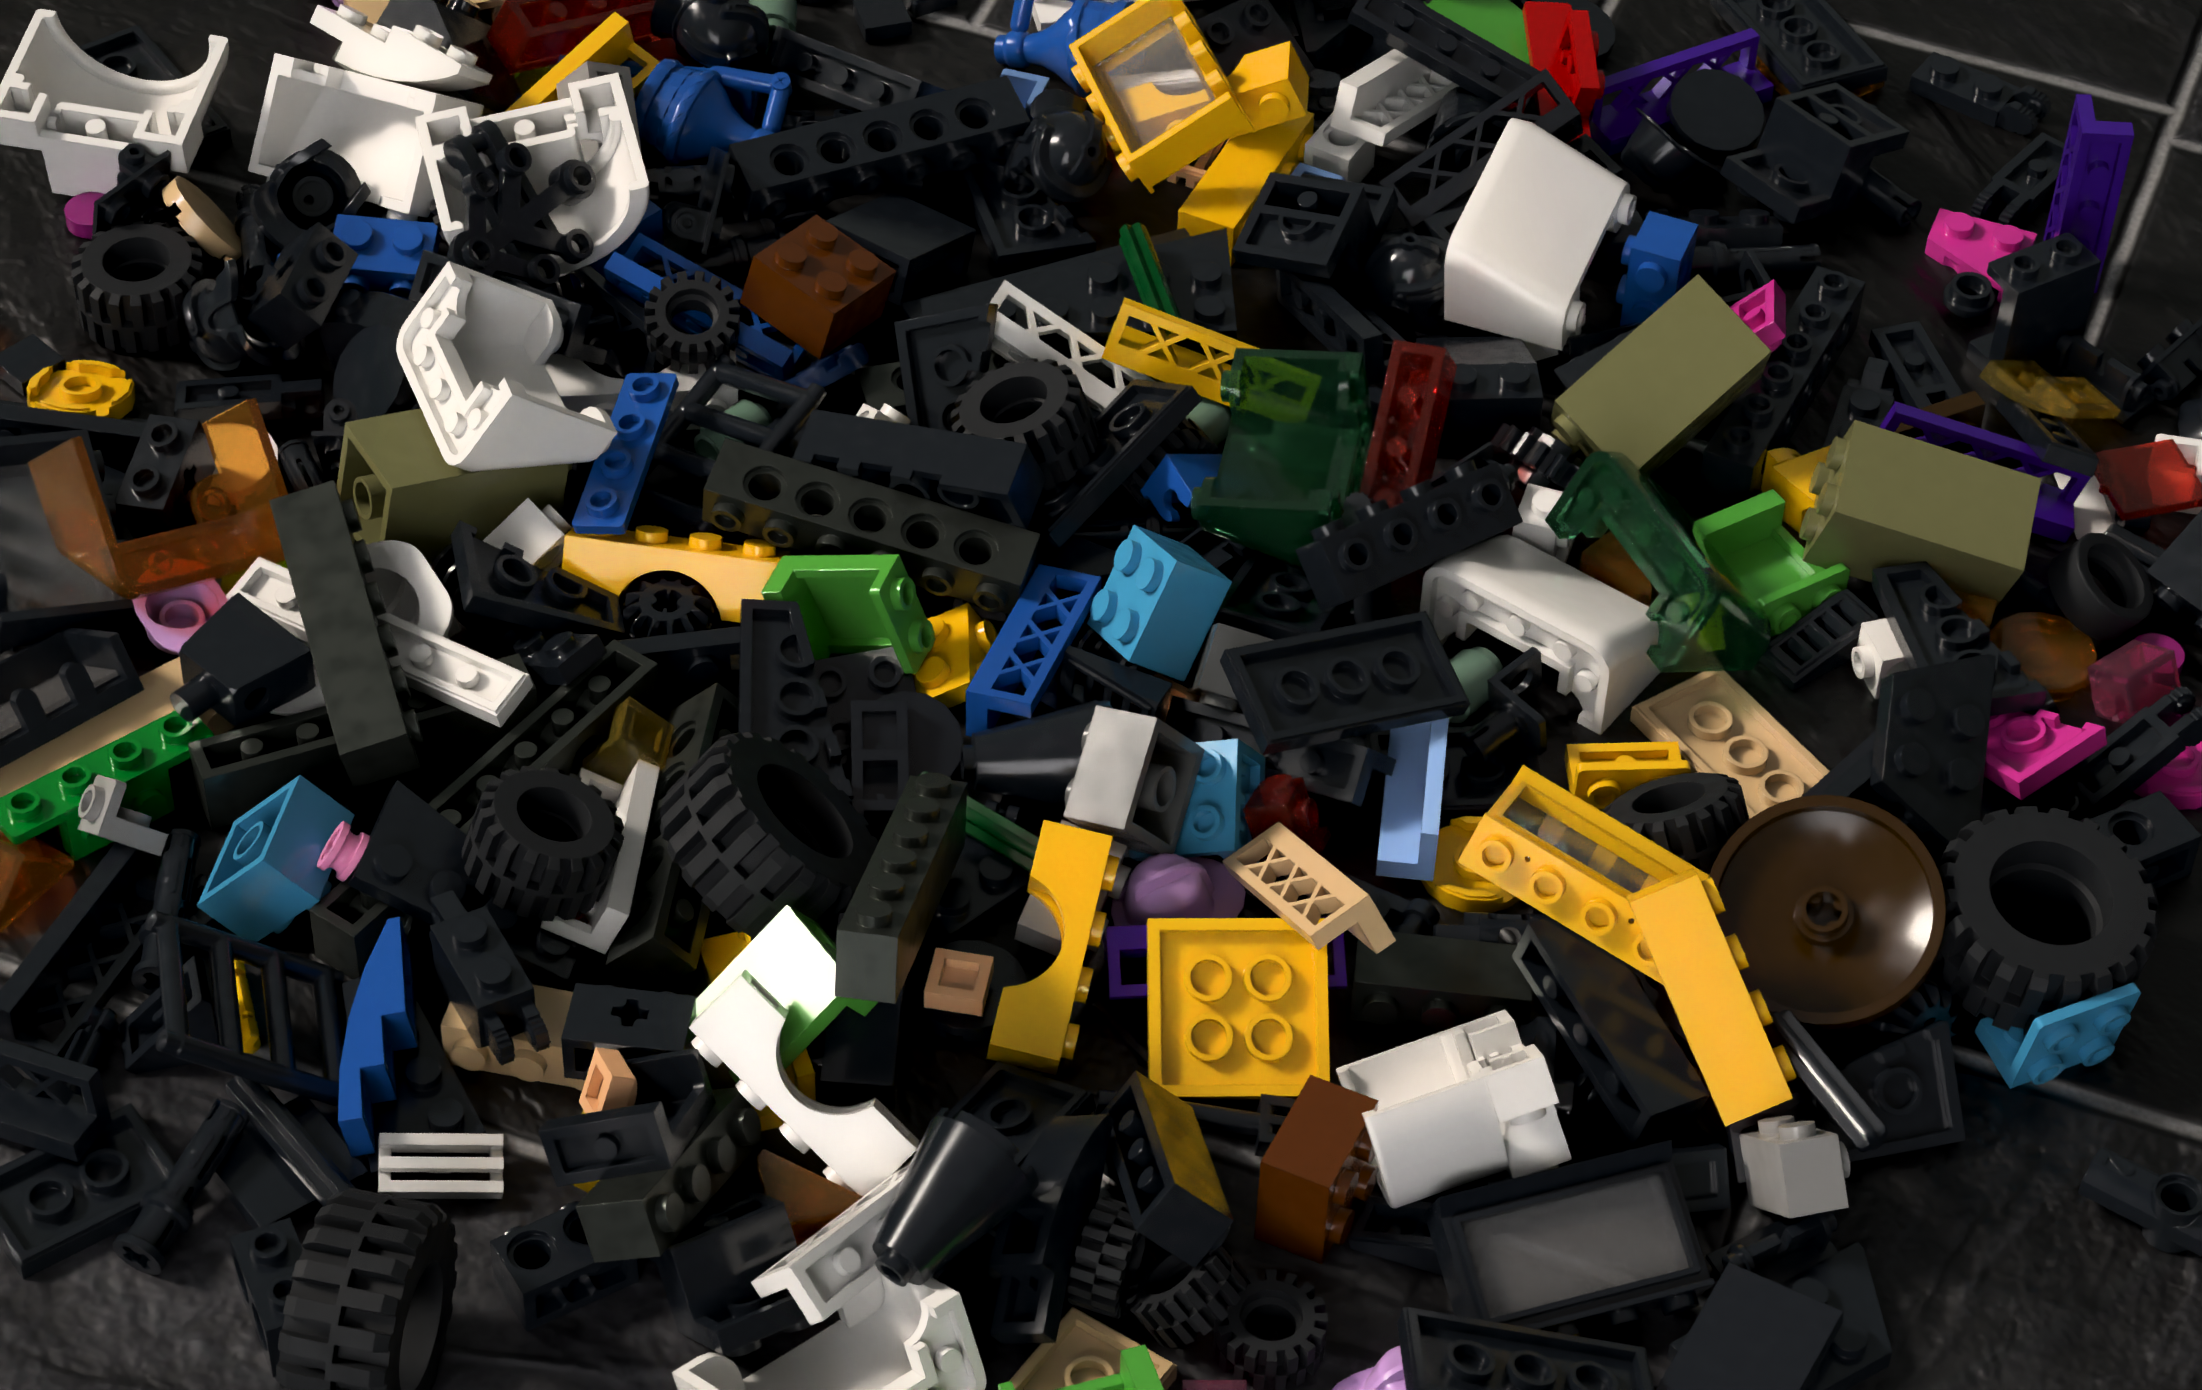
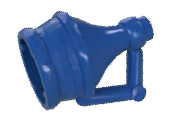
[994,0,1148,101]
[635,58,792,166]

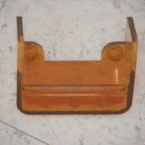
[28,398,288,600]

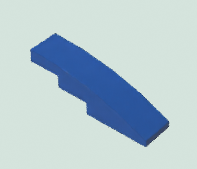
[338,917,418,1157]

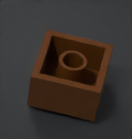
[740,214,896,360]
[1254,1075,1379,1264]

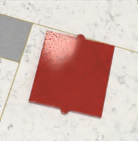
[2094,439,2202,521]

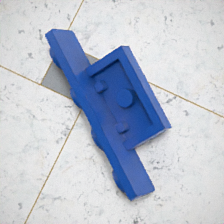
[276,214,441,298]
[572,373,679,535]

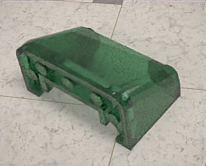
[1191,348,1372,568]
[1545,451,1771,672]

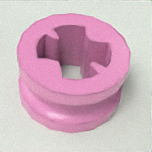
[316,821,370,882]

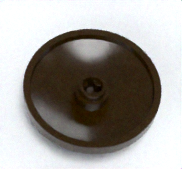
[1708,795,1946,1031]

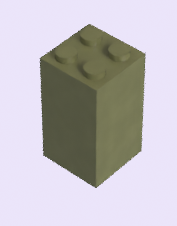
[1550,274,1772,501]
[336,408,573,564]
[1799,420,2041,619]

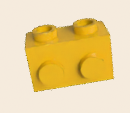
[912,603,998,709]
[1564,741,1691,809]

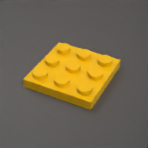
[1146,918,1330,1100]

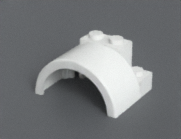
[0,9,229,196]
[415,73,650,277]
[1336,1009,1572,1208]

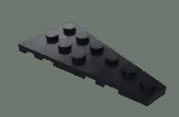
[921,228,1237,349]

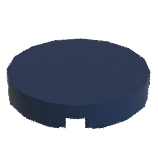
[775,342,871,405]

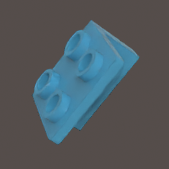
[1129,739,1265,863]
[1974,982,2141,1089]

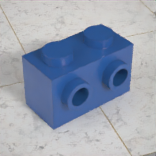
[1615,211,1699,326]

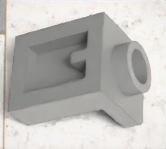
[77,775,169,856]

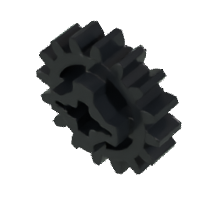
[1490,423,1598,510]

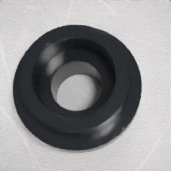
[1943,272,1995,318]

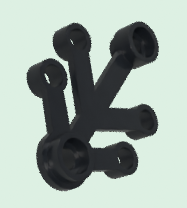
[447,142,596,290]

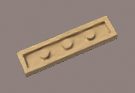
[1222,821,1396,954]

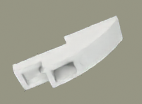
[310,4,493,92]

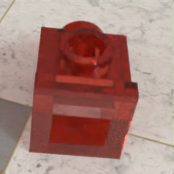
[1243,774,1331,862]

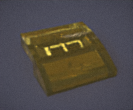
[1979,360,2121,418]

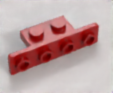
[1522,1,1605,142]

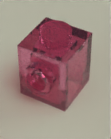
[2087,640,2180,724]

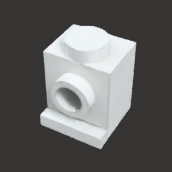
[1512,483,1575,563]

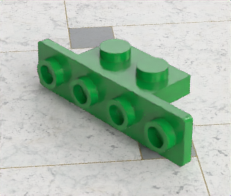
[0,710,214,861]

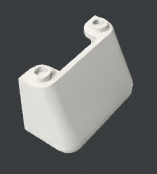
[248,53,484,221]
[1444,118,1637,351]
[396,261,618,472]
[1419,535,1675,735]
[672,1275,986,1390]

